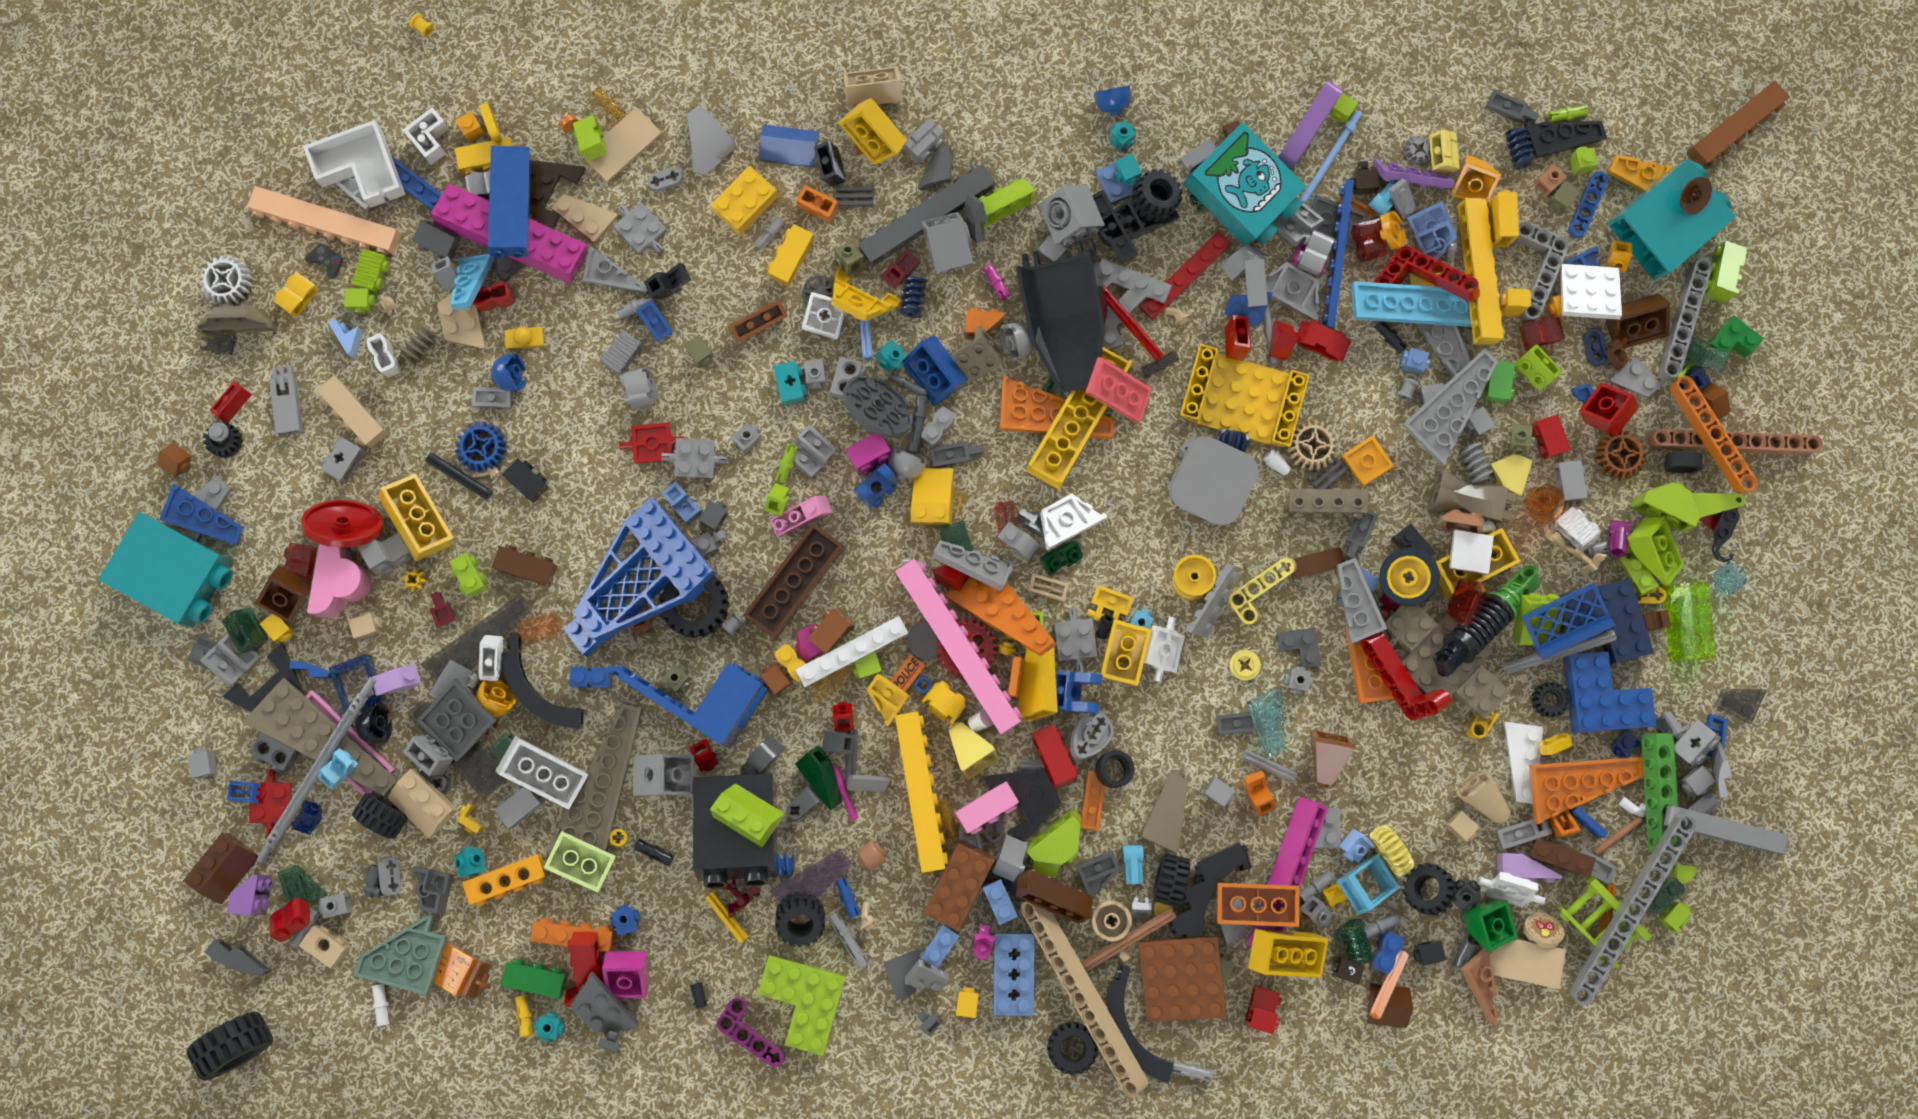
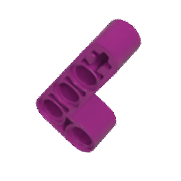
[717,996,786,1067]

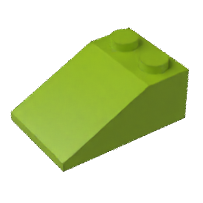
[1627,516,1685,586]

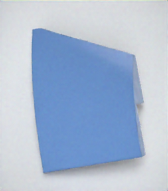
[1407,200,1457,260]

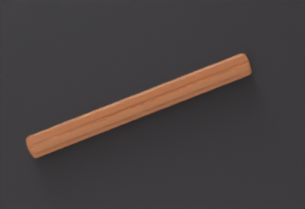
[1081,908,1176,973]

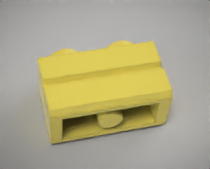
[1429,130,1460,174]

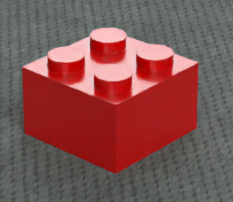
[1579,382,1639,437]

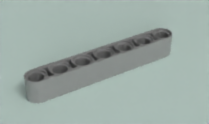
[1658,257,1712,382]
[1664,806,1789,855]

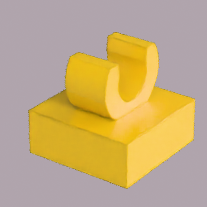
[1322,883,1348,910]

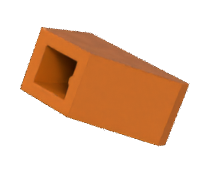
[965,308,1004,337]

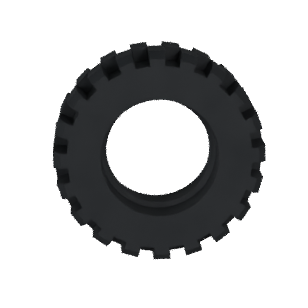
[186,1011,273,1081]

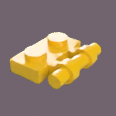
[1086,585,1134,622]

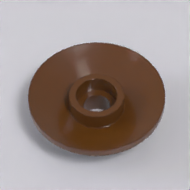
[1680,176,1712,214]

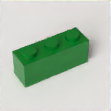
[501,958,568,999]

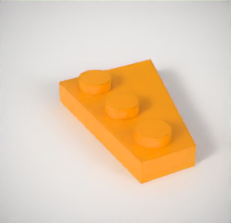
[1606,154,1672,192]

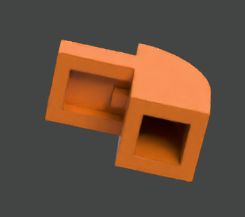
[1243,770,1276,817]

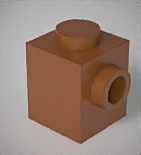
[157,443,192,477]
[761,665,791,696]

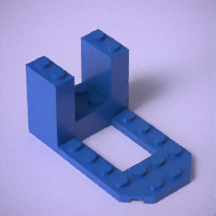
[608,662,769,749]

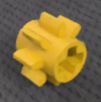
[401,568,428,593]

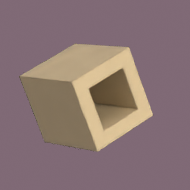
[348,613,382,640]
[1445,811,1479,841]

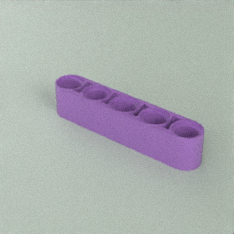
[1278,81,1344,169]

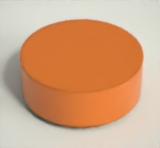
[559,114,578,132]

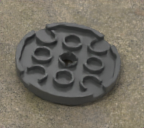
[843,375,913,438]

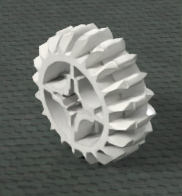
[199,255,253,305]

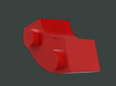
[1296,320,1351,362]

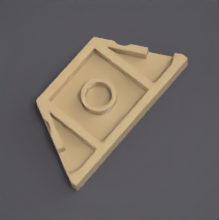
[437,293,486,350]

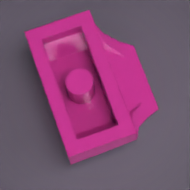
[795,622,838,663]

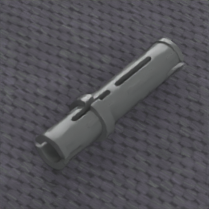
[907,396,928,454]

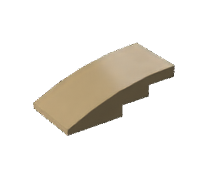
[1478,939,1566,989]

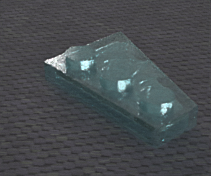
[1246,687,1286,756]

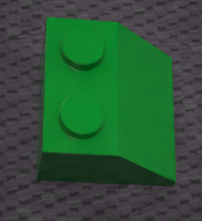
[1462,898,1518,952]

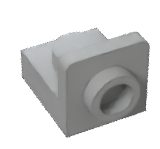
[1656,711,1691,740]

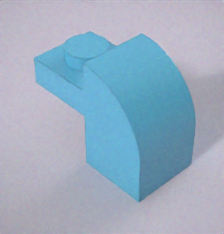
[318,748,358,790]

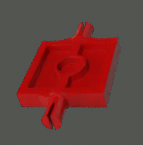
[619,422,685,464]
[249,769,292,837]

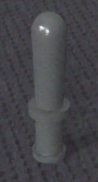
[888,372,927,397]

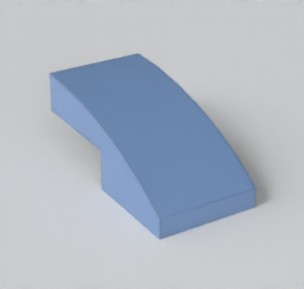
[661,481,702,525]

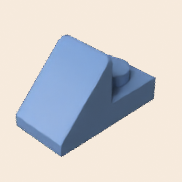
[328,319,363,358]

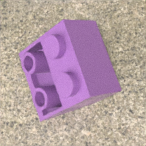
[227,874,273,916]

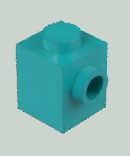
[1114,153,1142,187]

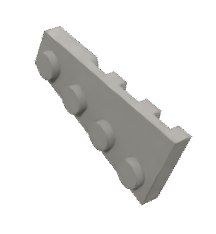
[1336,558,1387,644]

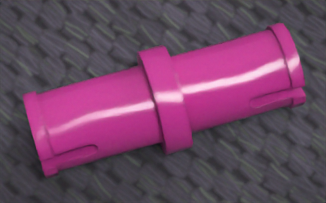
[982,263,1011,301]

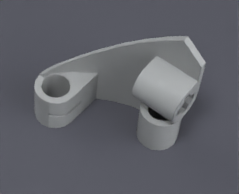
[686,105,736,175]

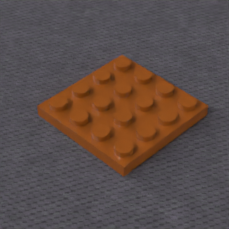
[1138,936,1227,1022]

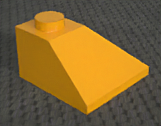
[1450,155,1501,204]

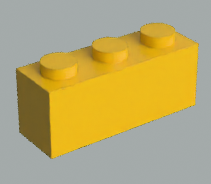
[454,137,514,176]
[767,224,815,287]

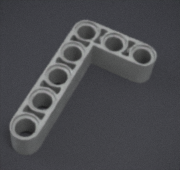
[1515,221,1569,324]

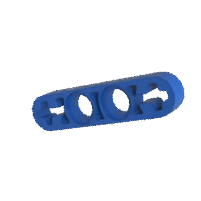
[1568,171,1608,238]

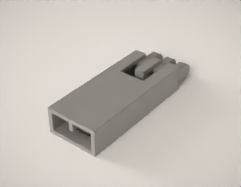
[269,365,303,436]

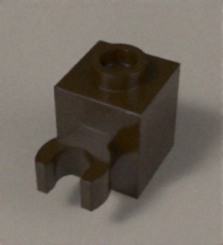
[1349,159,1380,195]

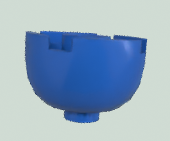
[1094,86,1131,116]
[491,353,526,391]

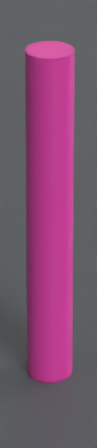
[832,764,858,821]

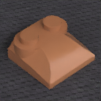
[1442,509,1485,534]

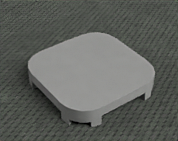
[1167,435,1258,525]

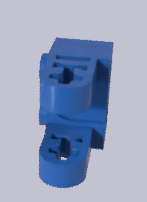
[854,464,897,509]
[1055,670,1103,714]

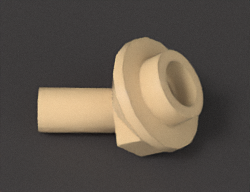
[1165,307,1191,327]
[860,902,877,931]

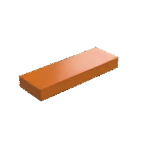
[1080,770,1105,831]

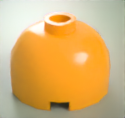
[476,680,517,717]

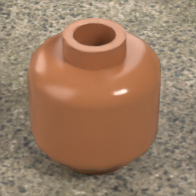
[857,841,887,870]

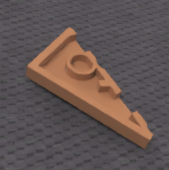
[1460,948,1498,1026]

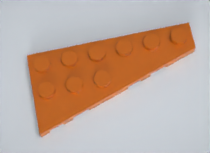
[999,375,1114,439]
[944,577,1056,656]

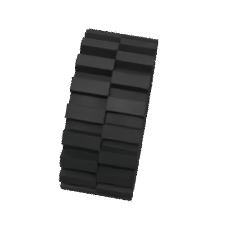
[658,576,730,638]

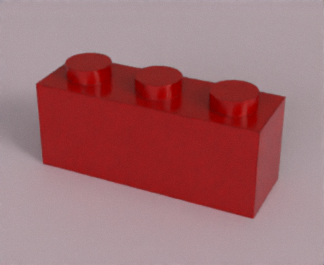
[1031,724,1079,790]
[567,932,604,991]

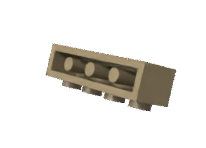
[1289,489,1368,519]

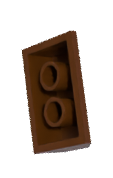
[1606,293,1670,349]
[183,833,259,904]

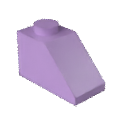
[372,664,421,696]

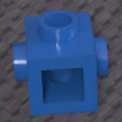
[610,904,641,936]

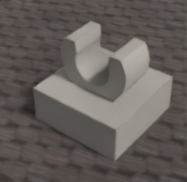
[1130,896,1152,920]

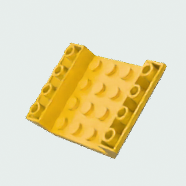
[1180,344,1310,447]

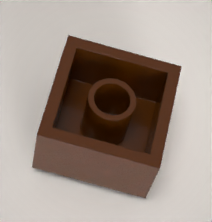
[255,565,312,623]

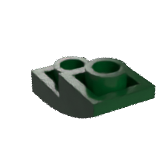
[1039,541,1084,575]

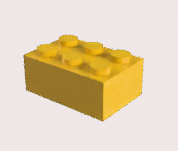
[711,165,778,236]

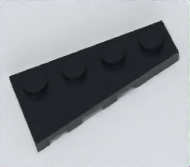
[1524,121,1607,158]

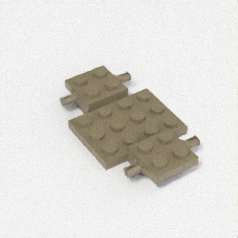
[1385,600,1510,720]

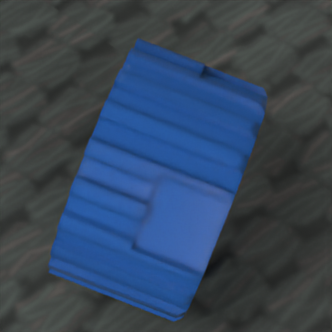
[915,676,932,694]

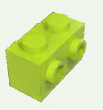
[1515,344,1563,391]
[449,552,489,598]

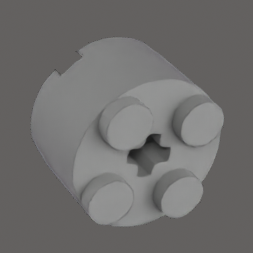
[620,367,658,409]

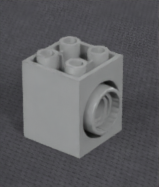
[1038,185,1105,246]
[922,212,973,274]
[633,754,694,796]

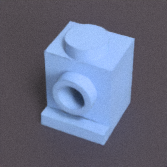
[1339,829,1375,863]

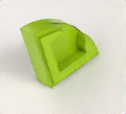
[1674,864,1697,884]

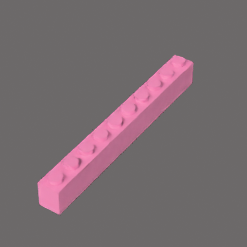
[895,559,1022,735]

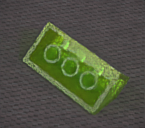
[1662,581,1716,662]

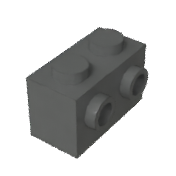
[413,220,461,259]

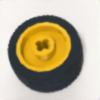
[1379,547,1440,606]

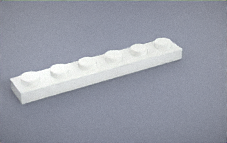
[795,616,908,688]

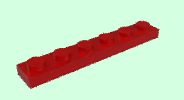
[1139,231,1232,321]

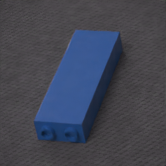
[488,146,531,258]

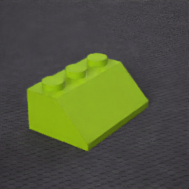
[978,178,1035,228]
[710,783,785,847]

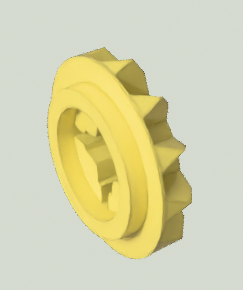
[1229,650,1261,681]

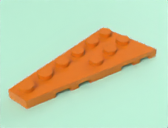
[1529,757,1644,824]

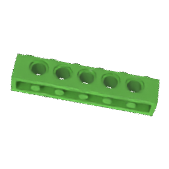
[1641,733,1678,852]

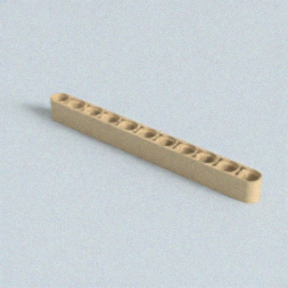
[1021,901,1148,1098]

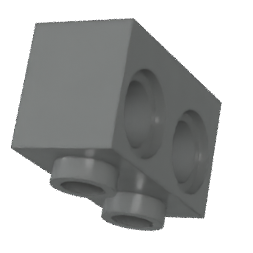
[249,732,300,773]

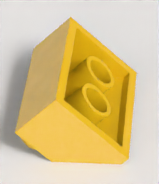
[838,98,907,165]

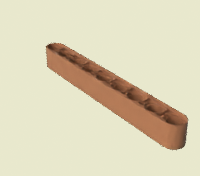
[1647,429,1823,455]

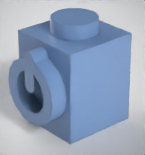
[1399,348,1430,376]

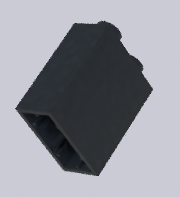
[693,773,778,889]

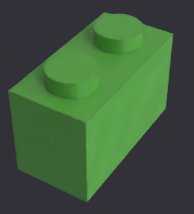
[1483,360,1517,404]

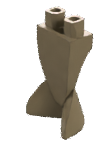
[1427,469,1516,523]

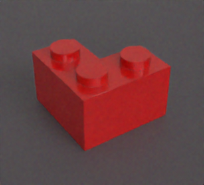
[1244,985,1282,1034]

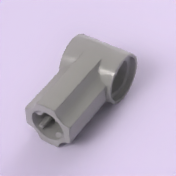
[1684,792,1720,815]

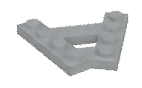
[1099,258,1172,351]

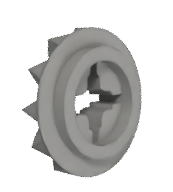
[1403,135,1431,165]

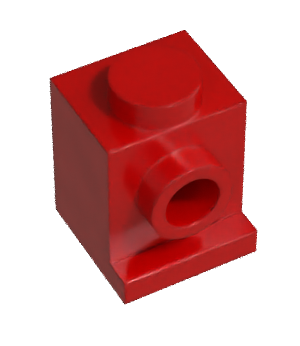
[832,702,854,732]
[689,738,719,772]

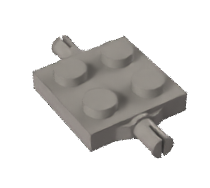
[614,203,667,254]
[661,438,727,479]
[1054,607,1098,672]

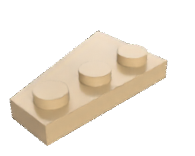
[551,194,619,243]

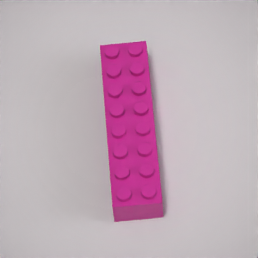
[431,183,588,284]

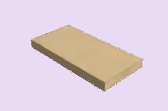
[582,107,662,183]

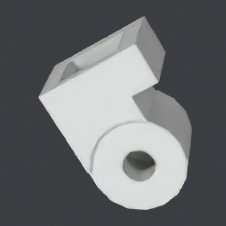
[968,708,994,732]

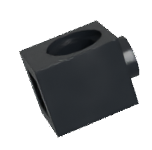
[1413,939,1446,966]

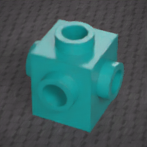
[1109,120,1137,152]
[873,339,907,372]
[454,846,486,878]
[534,1012,565,1042]

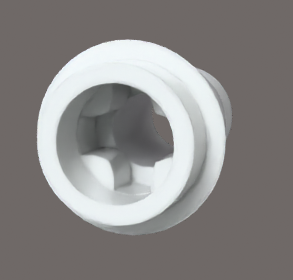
[1263,449,1291,476]

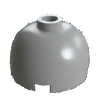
[1000,322,1033,362]
[888,447,927,481]

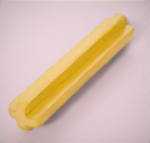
[706,892,748,943]

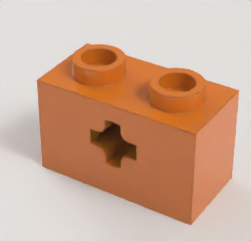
[796,185,839,224]

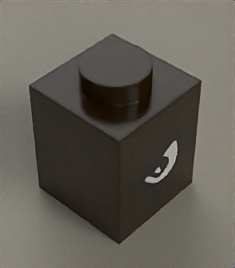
[1331,957,1365,985]

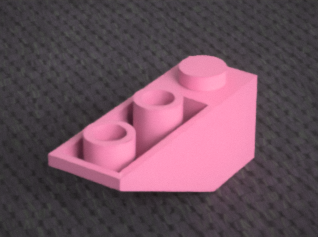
[770,495,833,537]

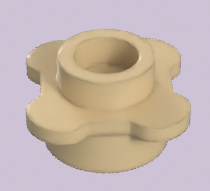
[378,295,395,316]

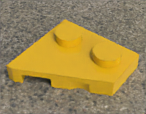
[867,673,910,726]

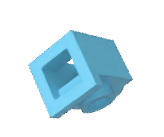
[1129,609,1154,628]

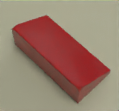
[210,381,252,423]

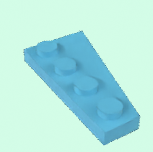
[450,254,495,310]

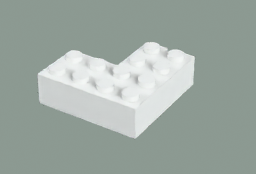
[303,120,406,208]

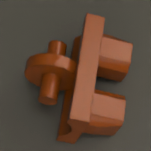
[461,961,492,998]

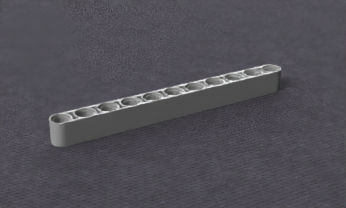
[1569,813,1697,1005]

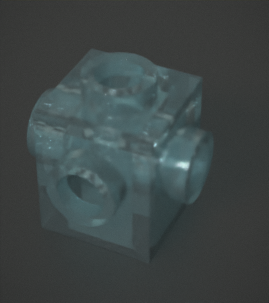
[1712,561,1747,596]

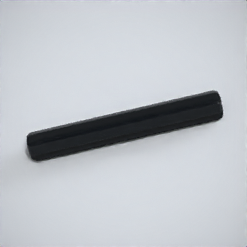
[425,453,493,500]

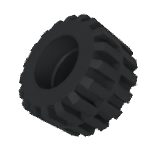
[1131,169,1183,222]
[352,793,408,839]
[1153,853,1191,907]
[1402,863,1457,916]
[775,891,825,947]
[1047,1022,1098,1075]

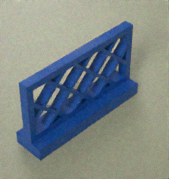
[1521,582,1616,660]

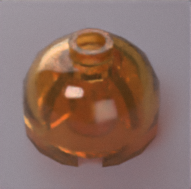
[1524,484,1564,523]

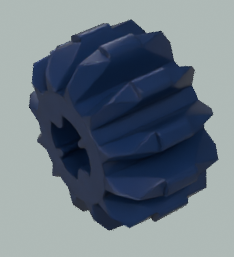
[1217,429,1249,453]

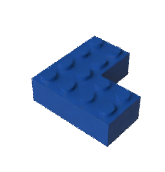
[1563,652,1657,733]

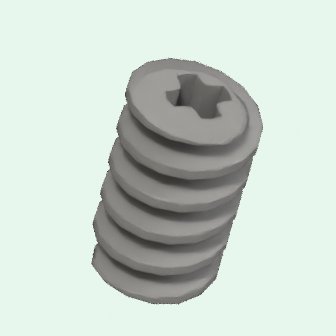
[1460,442,1494,484]

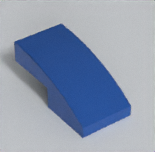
[289,661,334,678]

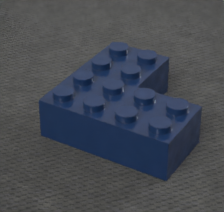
[1558,579,1654,665]

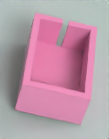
[954,782,1019,834]

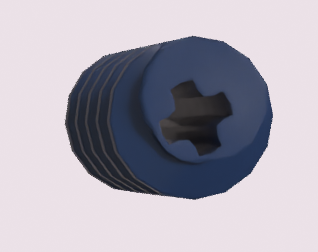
[1504,128,1536,170]
[899,276,928,318]

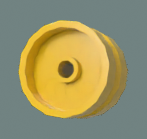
[1172,554,1217,602]

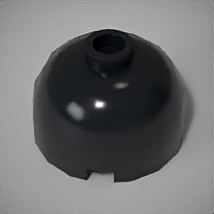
[354,704,393,743]

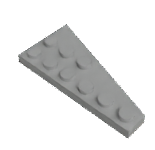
[1402,348,1498,466]

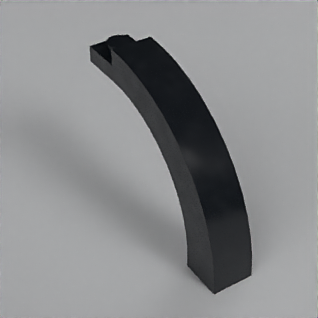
[502,633,584,729]
[1106,964,1174,1083]

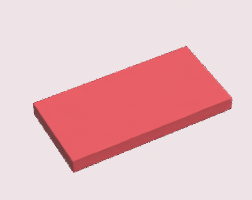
[1085,357,1152,423]

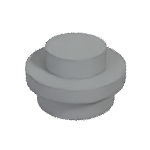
[209,422,229,442]

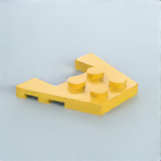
[831,268,902,321]

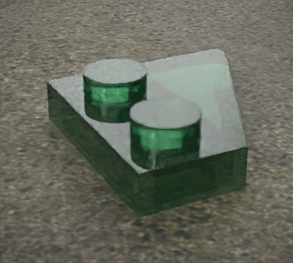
[277,865,328,903]

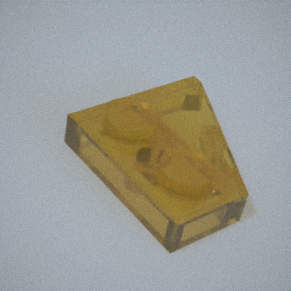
[812,665,851,703]

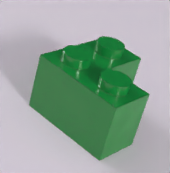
[1703,315,1764,360]

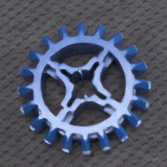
[455,421,507,473]

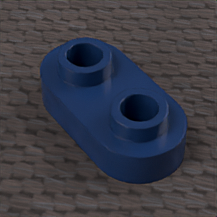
[1583,328,1608,366]

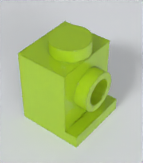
[764,483,790,517]
[1658,902,1691,933]

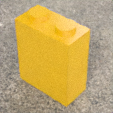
[1488,190,1519,247]

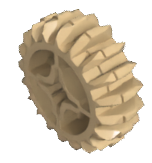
[1287,420,1339,471]

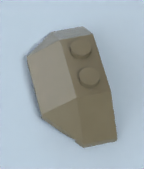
[195,303,278,333]

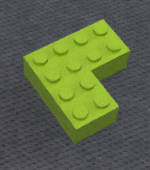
[758,954,847,1056]

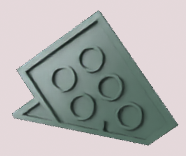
[353,914,448,996]

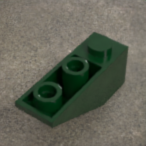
[795,745,842,811]

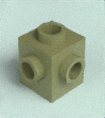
[834,242,863,276]
[1506,424,1535,455]
[662,664,692,693]

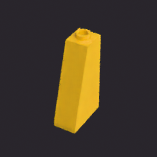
[1017,647,1058,722]

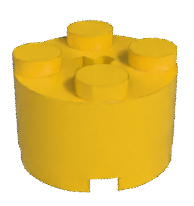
[921,681,966,725]

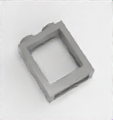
[1244,255,1268,307]

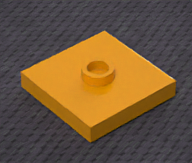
[1341,435,1394,488]

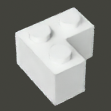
[403,107,449,165]

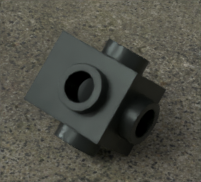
[1453,876,1481,912]

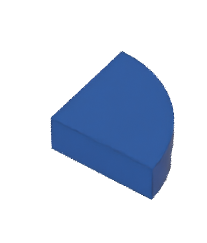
[1570,383,1593,402]

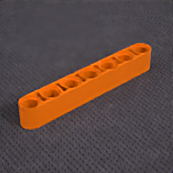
[1670,376,1757,494]

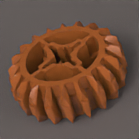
[1593,430,1648,481]

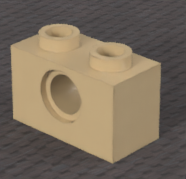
[299,924,351,969]

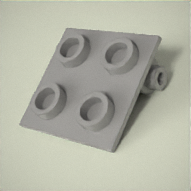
[429,659,482,697]

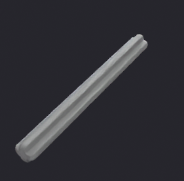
[1500,630,1617,675]

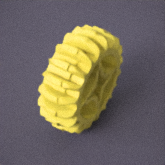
[1370,825,1414,877]

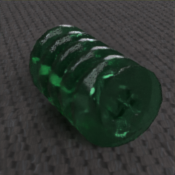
[1339,918,1373,964]

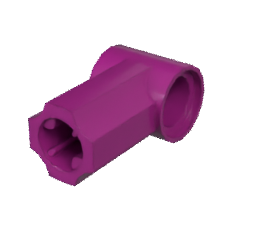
[1609,520,1631,558]

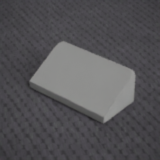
[847,775,891,792]

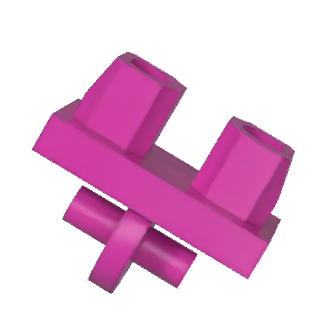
[972,924,995,960]

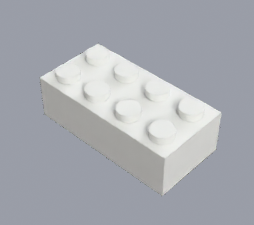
[496,736,588,810]

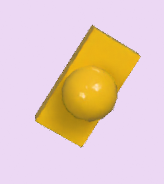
[504,326,545,350]

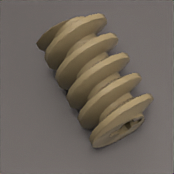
[399,323,440,366]

